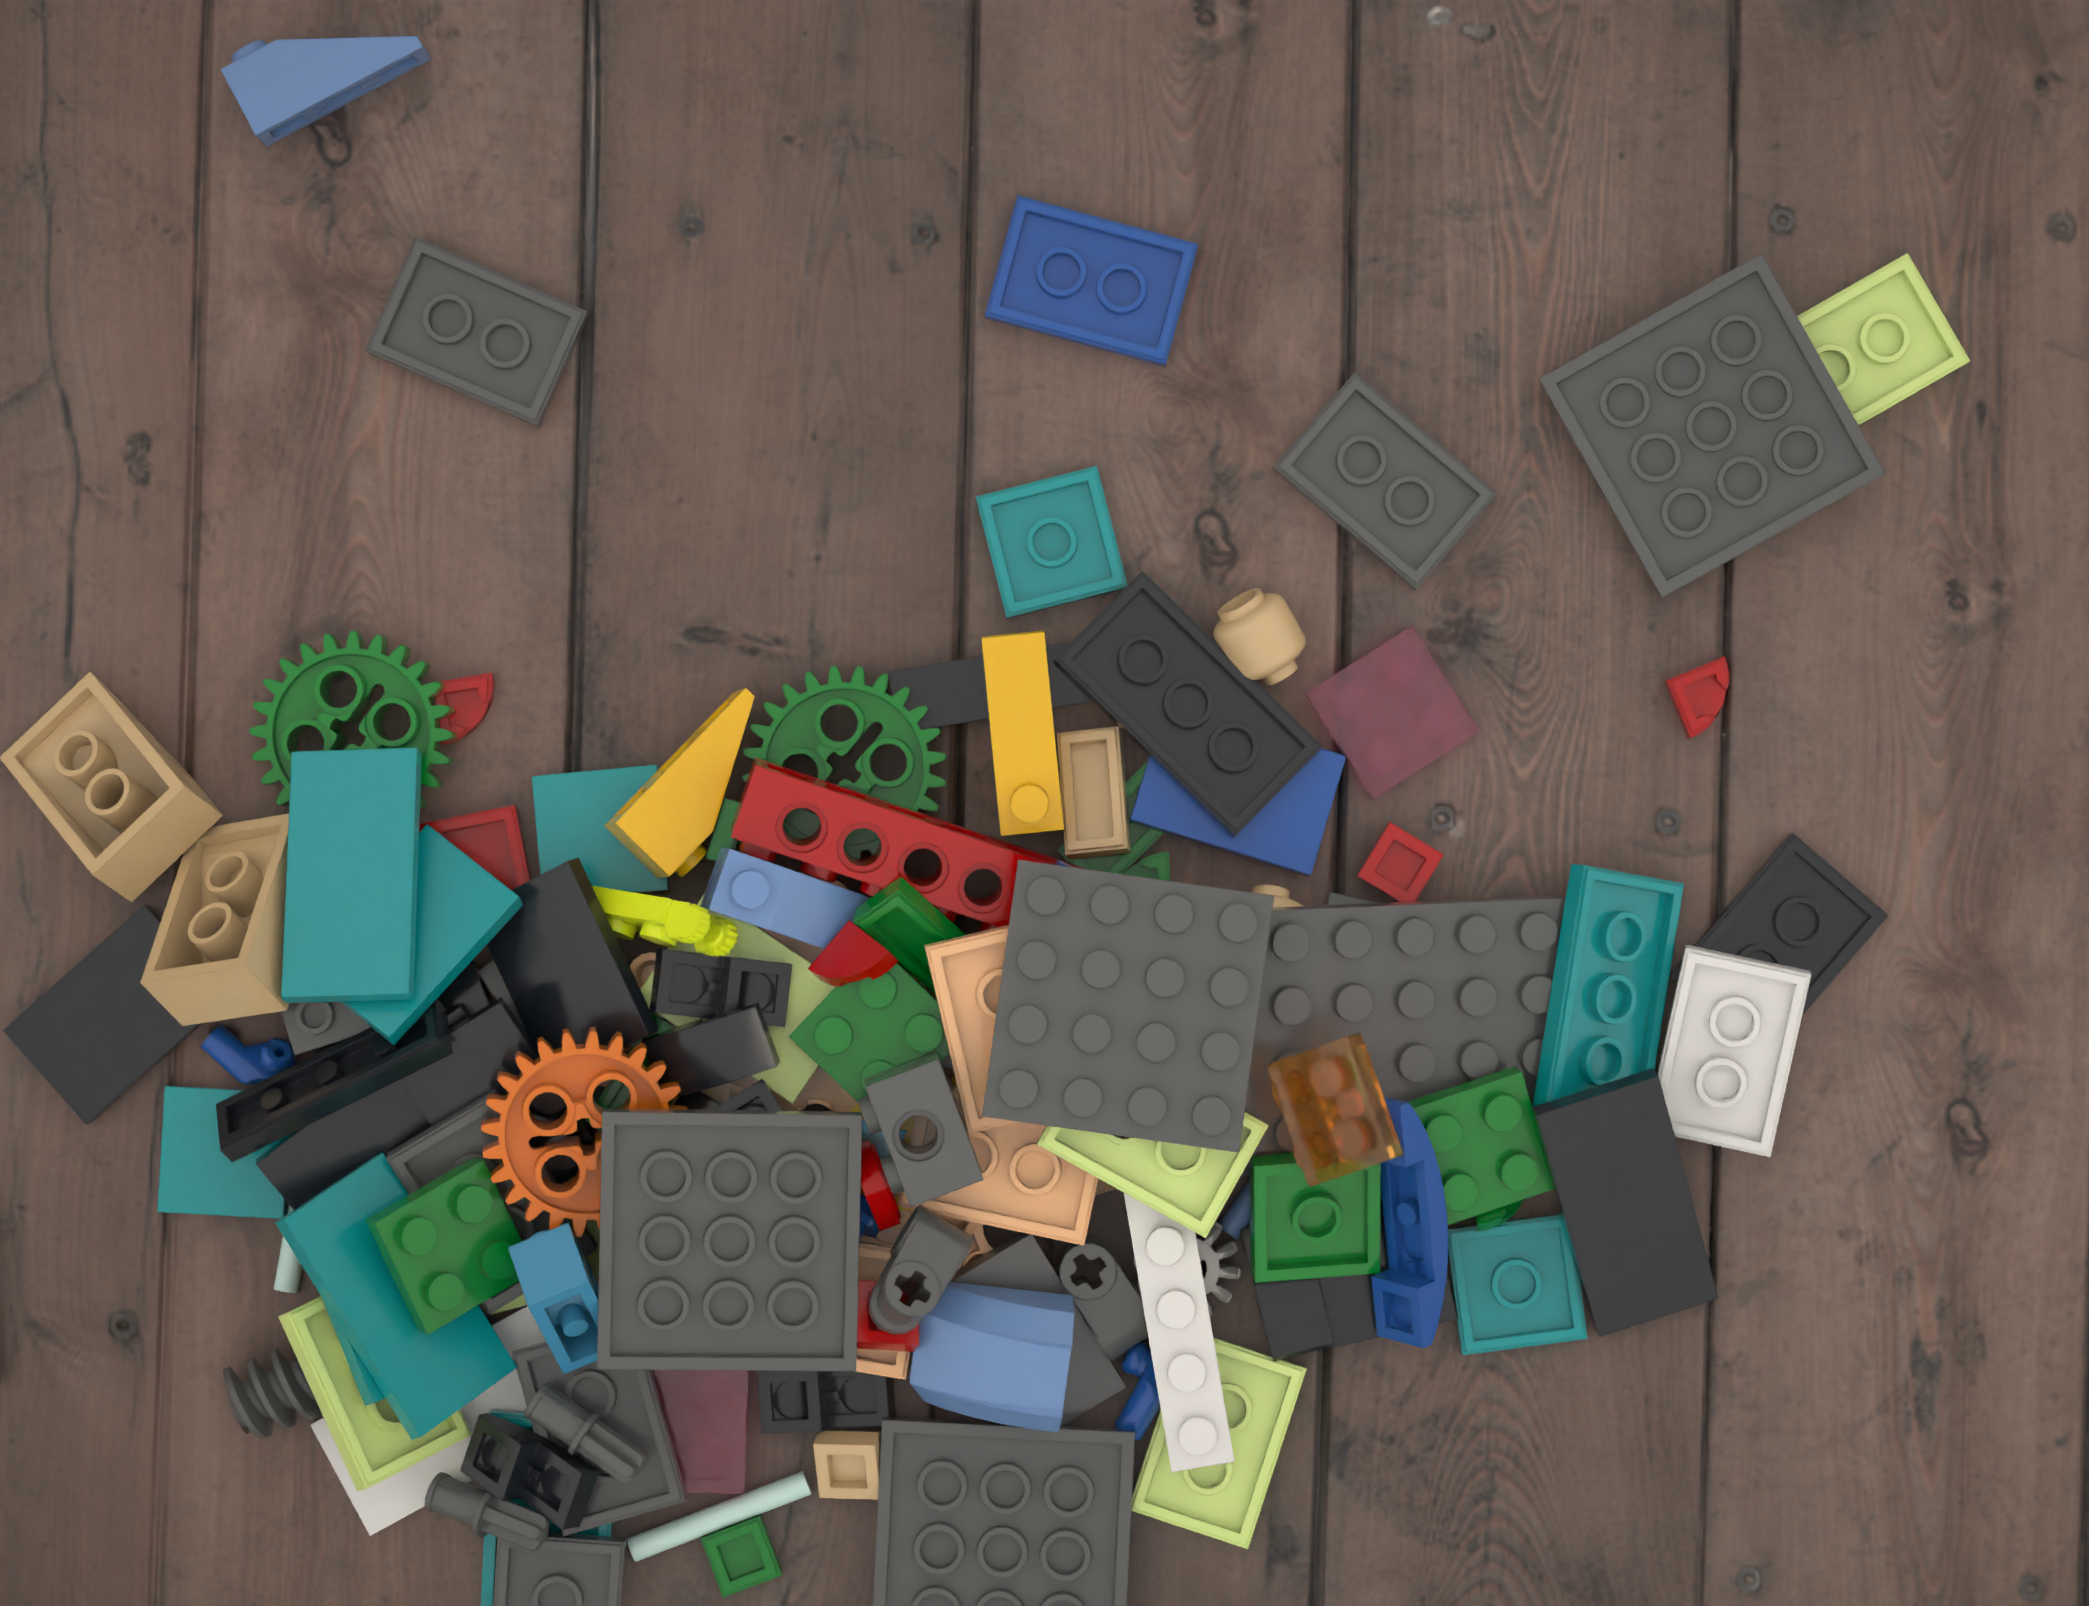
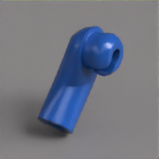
[201,1025,295,1085]
[1115,1342,1160,1440]

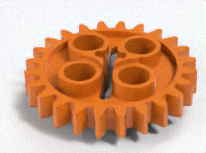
[481,1027,688,1237]

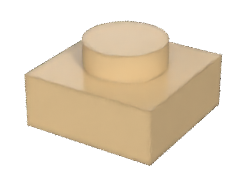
[813,1431,881,1500]

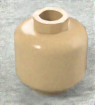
[1213,588,1306,686]

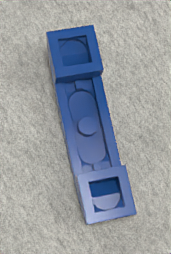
[1353,1092,1448,1349]

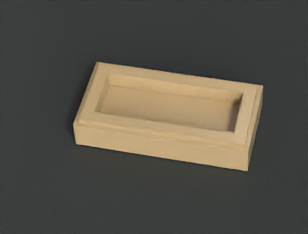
[1057,726,1131,860]

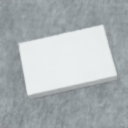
[1657,945,1811,1157]

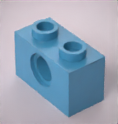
[508,1223,599,1374]

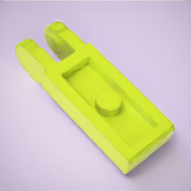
[592,886,739,957]

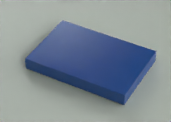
[985,195,1198,367]
[1129,748,1346,877]

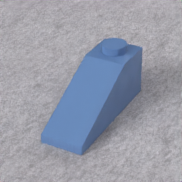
[221,36,431,146]
[700,847,870,949]

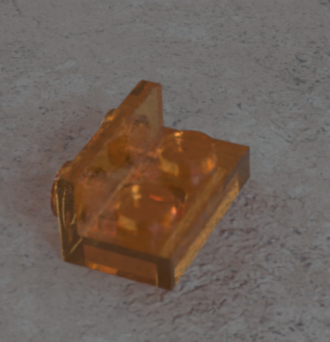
[1267,1032,1404,1187]

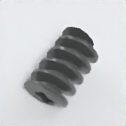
[223,1348,320,1439]

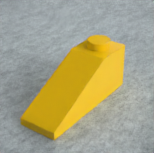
[981,630,1064,836]
[604,688,755,879]

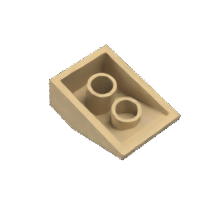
[0,672,223,902]
[140,813,289,1026]

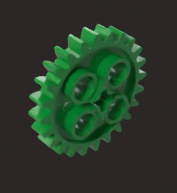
[249,631,457,809]
[743,666,947,859]

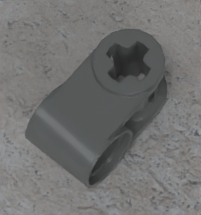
[868,1204,974,1335]
[1059,1236,1148,1361]

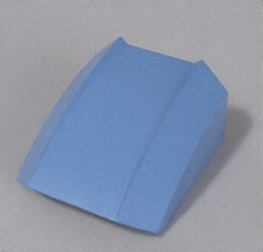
[909,1282,1075,1433]

